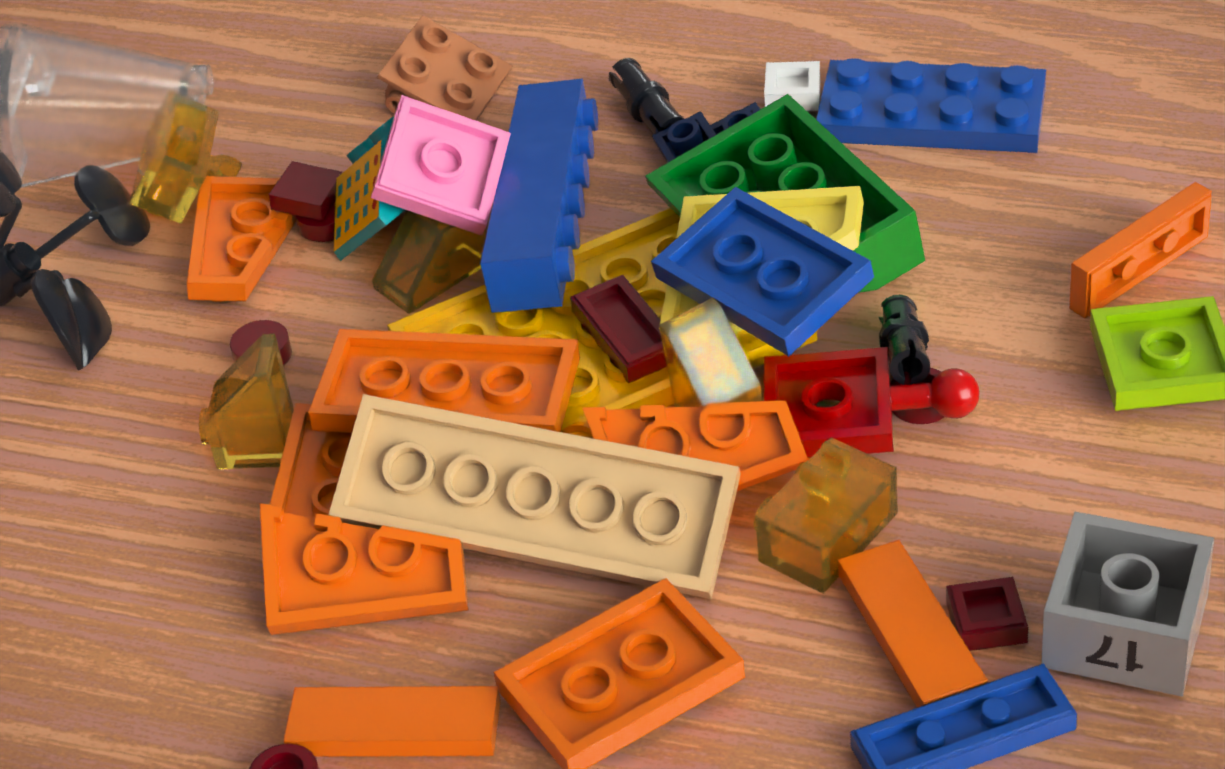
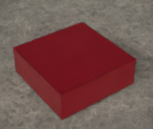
[269,161,343,221]
[946,577,1028,651]

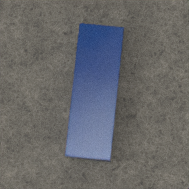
[850,663,1077,769]

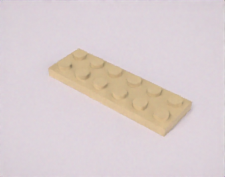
[329,394,741,599]

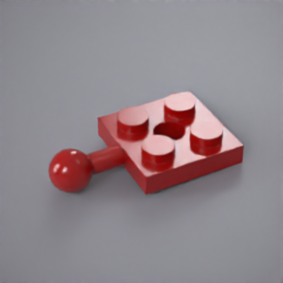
[764,347,980,458]

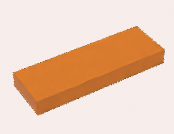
[1069,182,1212,318]
[838,540,988,708]
[283,686,501,757]

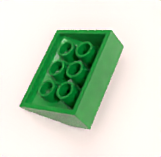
[645,94,925,293]

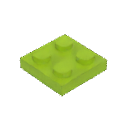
[1090,296,1225,411]

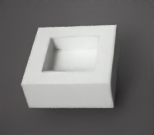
[764,61,820,111]

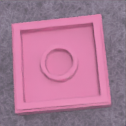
[370,95,511,235]

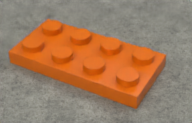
[308,329,580,433]

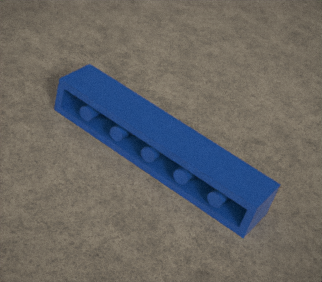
[480,78,599,313]

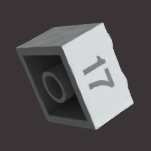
[1042,512,1214,697]

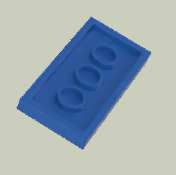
[816,58,1046,153]

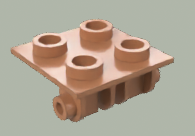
[377,15,513,121]

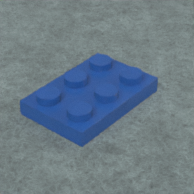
[651,187,874,356]

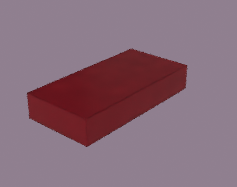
[570,275,682,383]

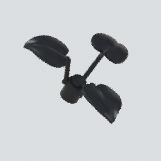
[0,150,150,371]

